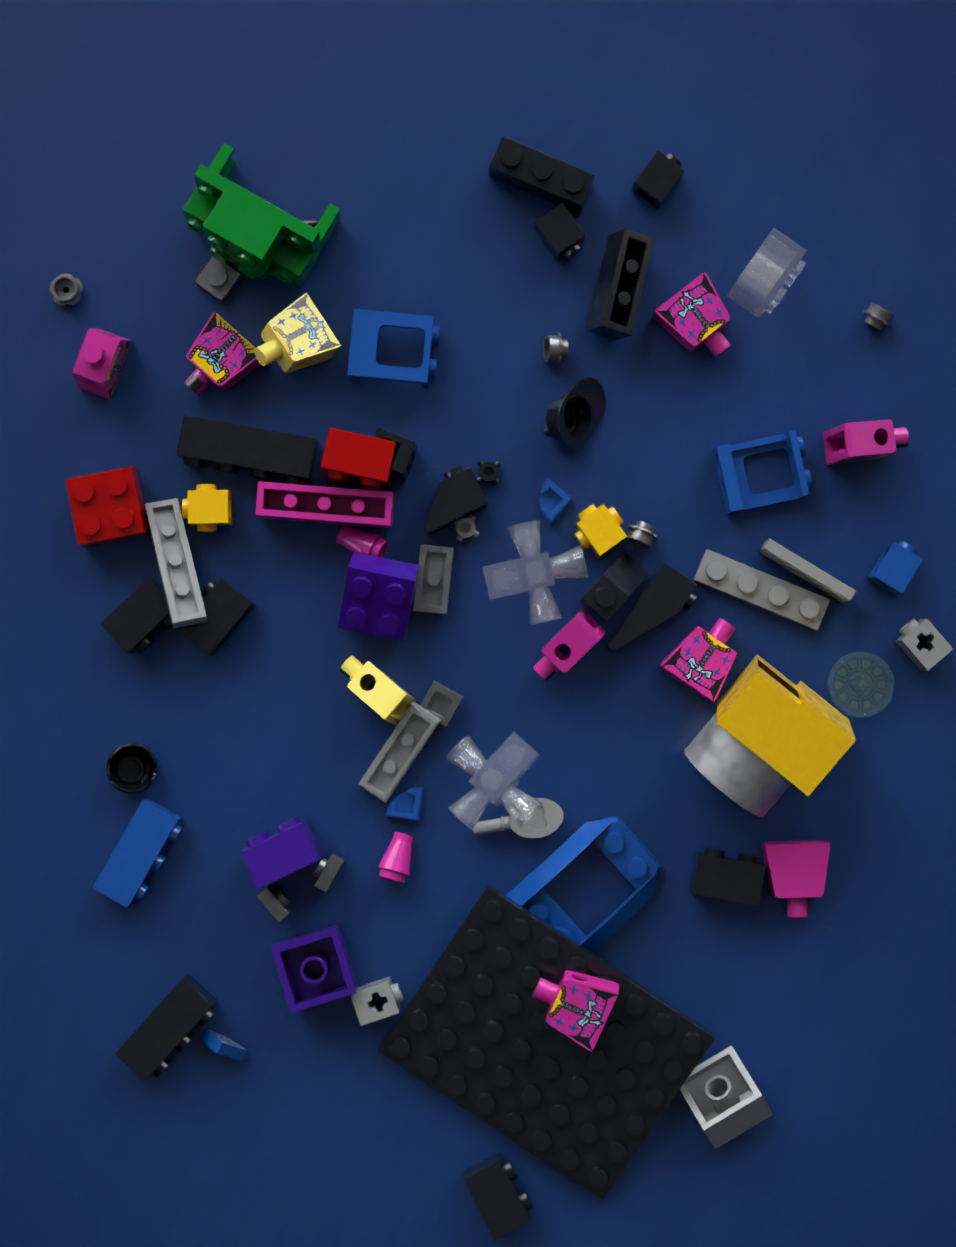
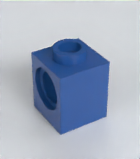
[868,541,923,595]

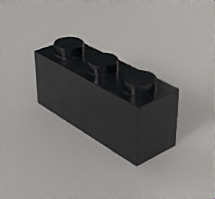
[489,136,595,215]
[586,229,654,340]
[115,973,217,1081]

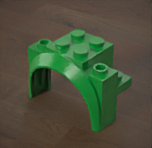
[183,143,340,286]

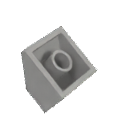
[680,1045,773,1149]

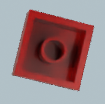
[321,427,398,491]
[65,466,150,548]

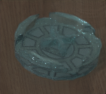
[827,652,895,717]

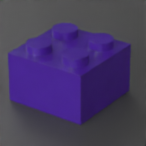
[337,552,420,641]
[240,816,325,889]
[271,923,358,1013]

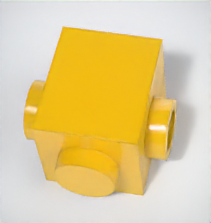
[182,484,232,532]
[574,504,627,558]

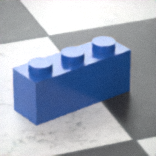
[92,798,183,908]

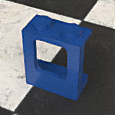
[347,309,440,388]
[713,429,813,515]

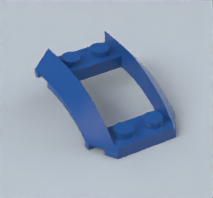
[506,816,663,953]

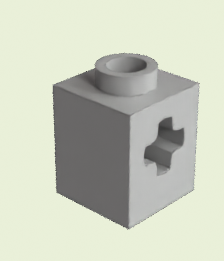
[895,618,953,671]
[350,976,404,1026]

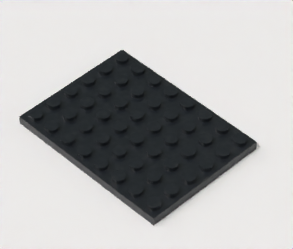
[378,884,716,1199]

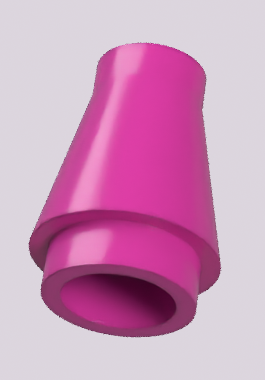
[336,525,388,557]
[378,832,414,884]

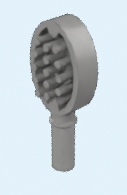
[472,798,564,838]

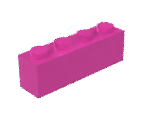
[255,481,395,529]

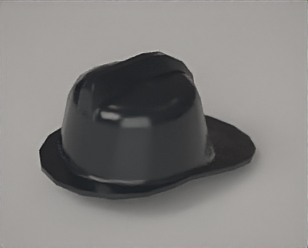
[543,377,606,450]

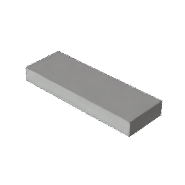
[759,539,856,603]
[358,701,441,803]

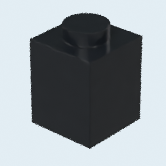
[632,151,685,210]
[534,202,585,261]

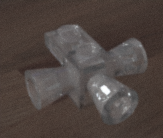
[482,520,588,625]
[446,732,542,830]

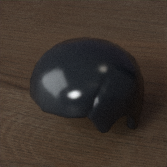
[106,742,158,794]

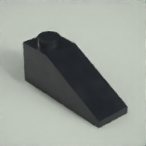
[606,563,698,651]

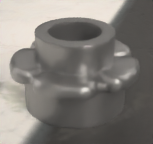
[50,273,83,306]
[863,302,895,331]
[543,332,569,365]
[626,521,659,549]

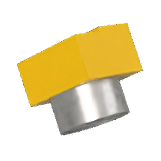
[684,654,856,817]

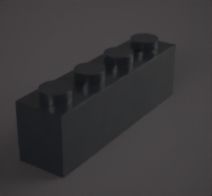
[176,415,318,485]

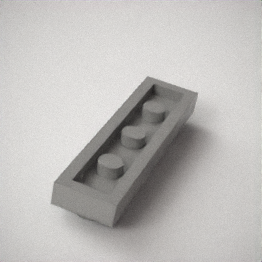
[145,498,207,628]
[693,549,830,631]

